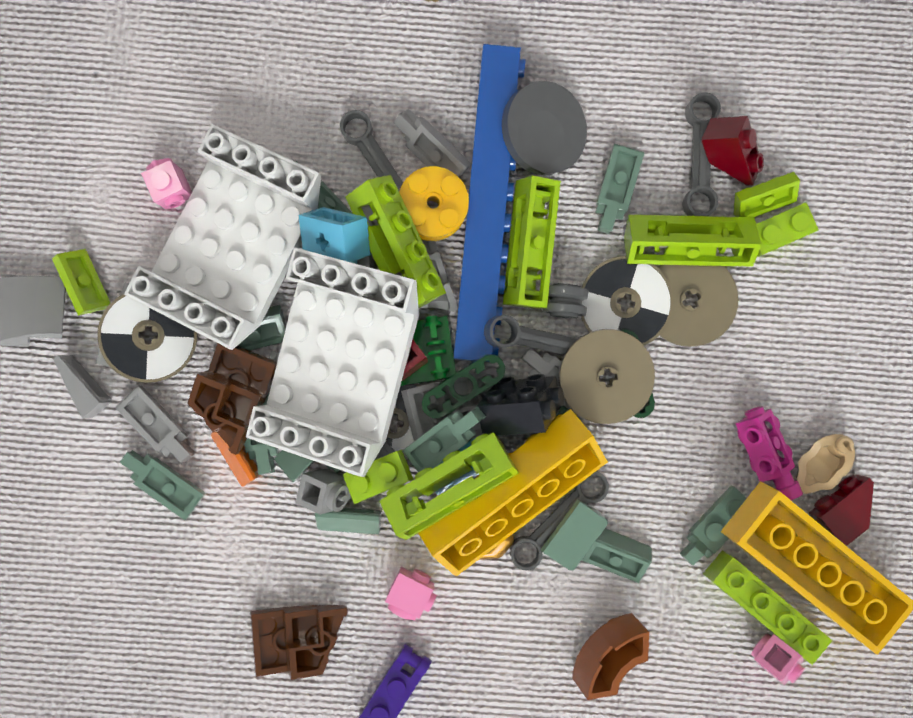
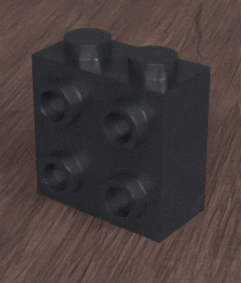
[476,374,564,436]

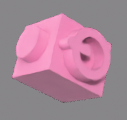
[141,158,192,209]
[385,567,437,621]
[751,633,805,686]

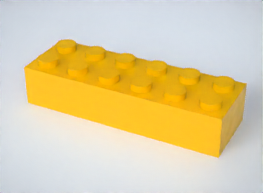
[418,409,608,576]
[721,481,913,655]

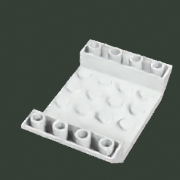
[124,124,321,350]
[246,247,419,477]

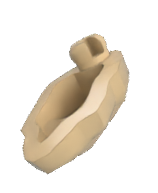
[796,434,855,494]

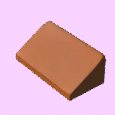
[211,432,261,487]

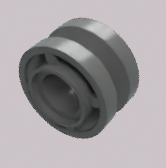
[542,283,589,318]

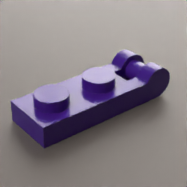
[359,643,432,718]

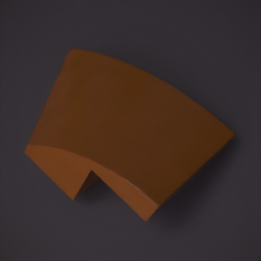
[187,343,277,455]
[250,605,348,680]

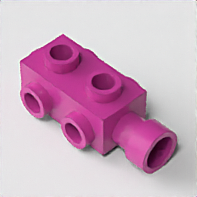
[736,406,803,500]

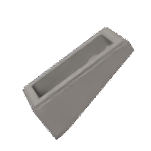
[53,355,112,419]

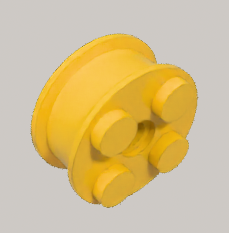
[399,166,469,241]

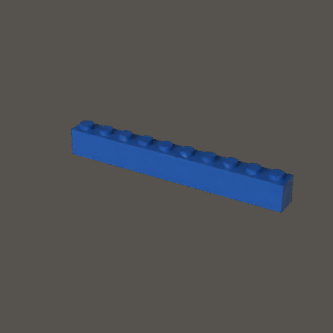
[454,44,526,363]

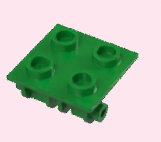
[400,316,456,386]

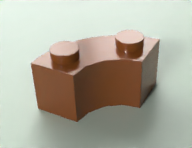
[572,613,650,700]

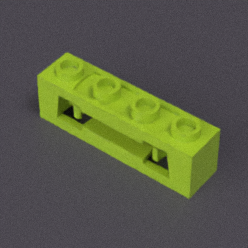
[345,175,446,308]
[502,175,561,308]
[624,215,762,267]
[379,432,519,540]
[703,550,833,665]

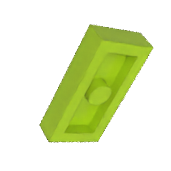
[733,172,800,217]
[756,202,819,257]
[52,249,111,316]
[343,449,414,504]

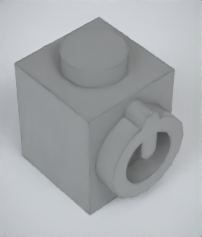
[296,468,351,515]

